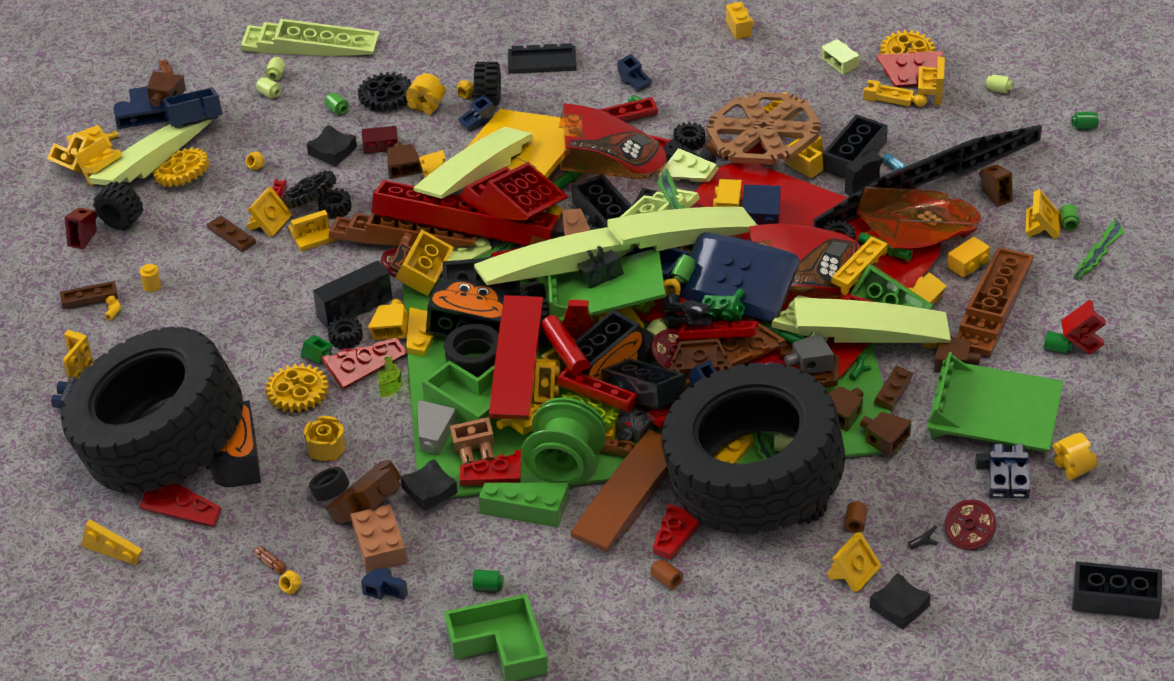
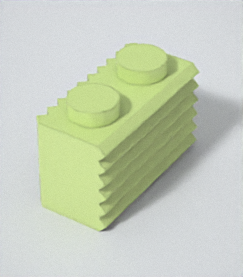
[822,39,860,75]

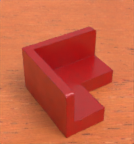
[1061,300,1106,354]

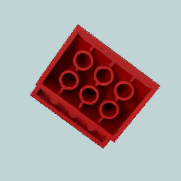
[460,162,568,220]

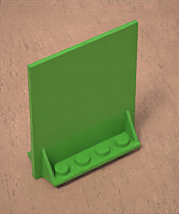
[546,249,666,323]
[927,352,1063,452]

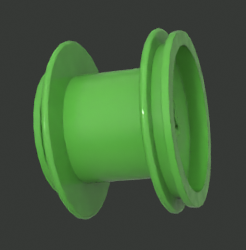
[522,397,606,486]

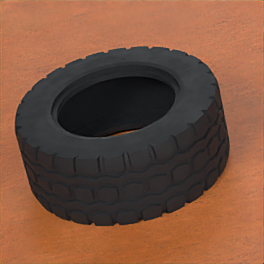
[61,327,243,493]
[661,363,845,534]

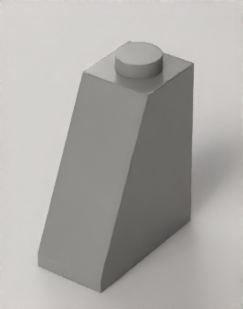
[418,400,457,455]

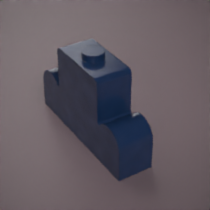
[114,86,168,129]

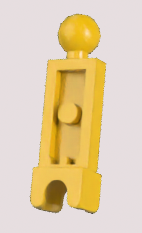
[863,80,927,107]

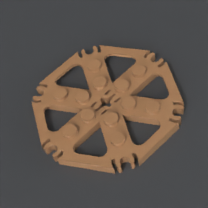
[706,92,821,165]

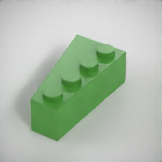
[479,482,570,527]

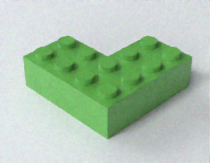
[422,361,499,425]
[444,594,548,681]

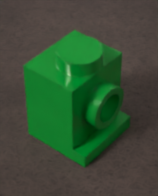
[300,335,333,364]

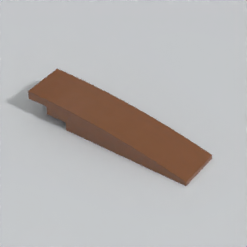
[329,213,479,247]
[956,247,1034,357]
[571,429,668,553]

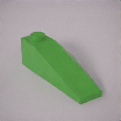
[850,264,933,310]

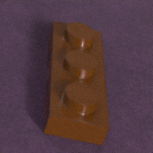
[207,215,256,252]
[60,281,118,309]
[874,365,914,411]

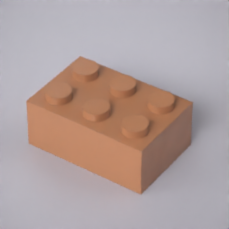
[350,504,407,573]

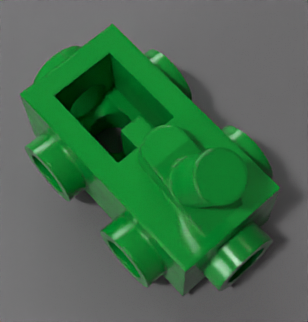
[702,288,745,322]

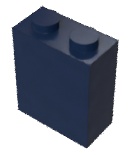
[742,185,781,225]

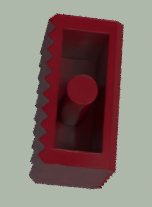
[361,126,398,154]

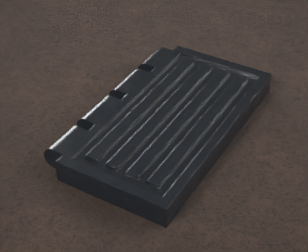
[508,43,577,74]

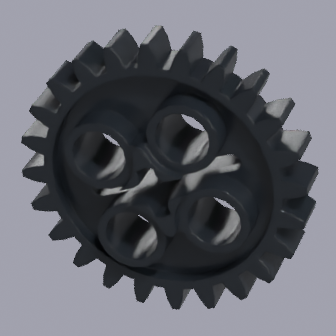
[358,72,412,112]
[282,170,337,209]

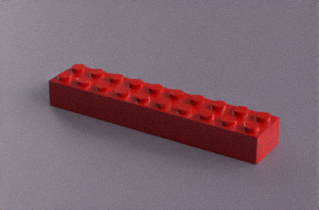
[371,180,559,246]

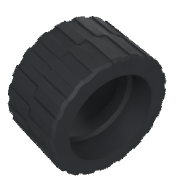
[444,324,499,378]

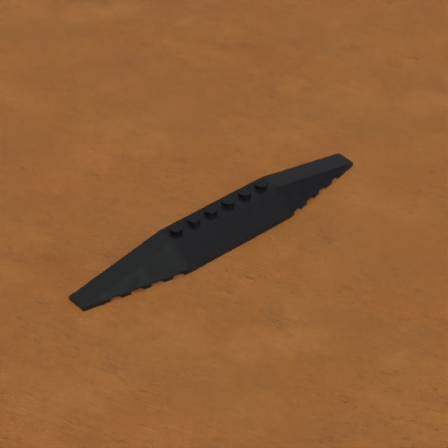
[813,125,1042,229]

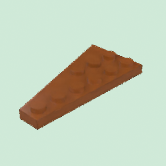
[685,316,786,389]

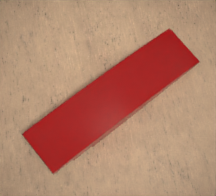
[489,295,543,420]

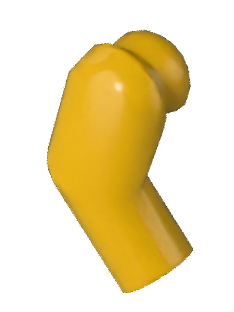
[104,296,121,321]

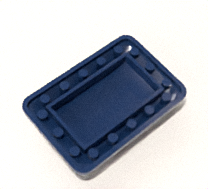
[679,232,800,322]

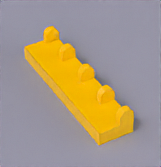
[831,237,888,295]

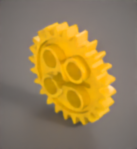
[880,29,936,54]
[152,147,210,188]
[265,363,329,414]

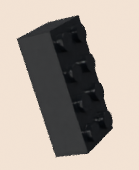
[822,114,888,178]
[571,174,632,229]
[442,257,521,296]
[313,260,393,328]
[601,358,686,409]
[1072,561,1162,619]

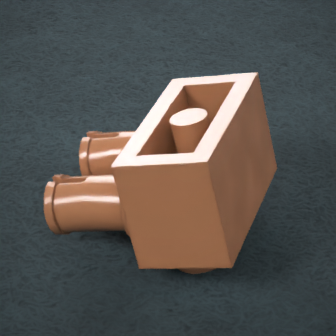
[450,417,495,465]

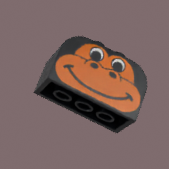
[426,279,507,338]
[558,310,646,381]
[206,400,261,487]

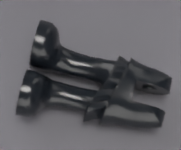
[662,293,713,329]

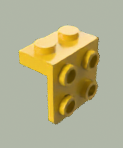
[63,330,93,380]

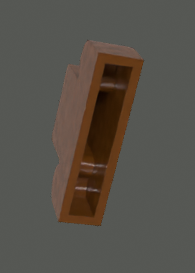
[325,460,401,524]

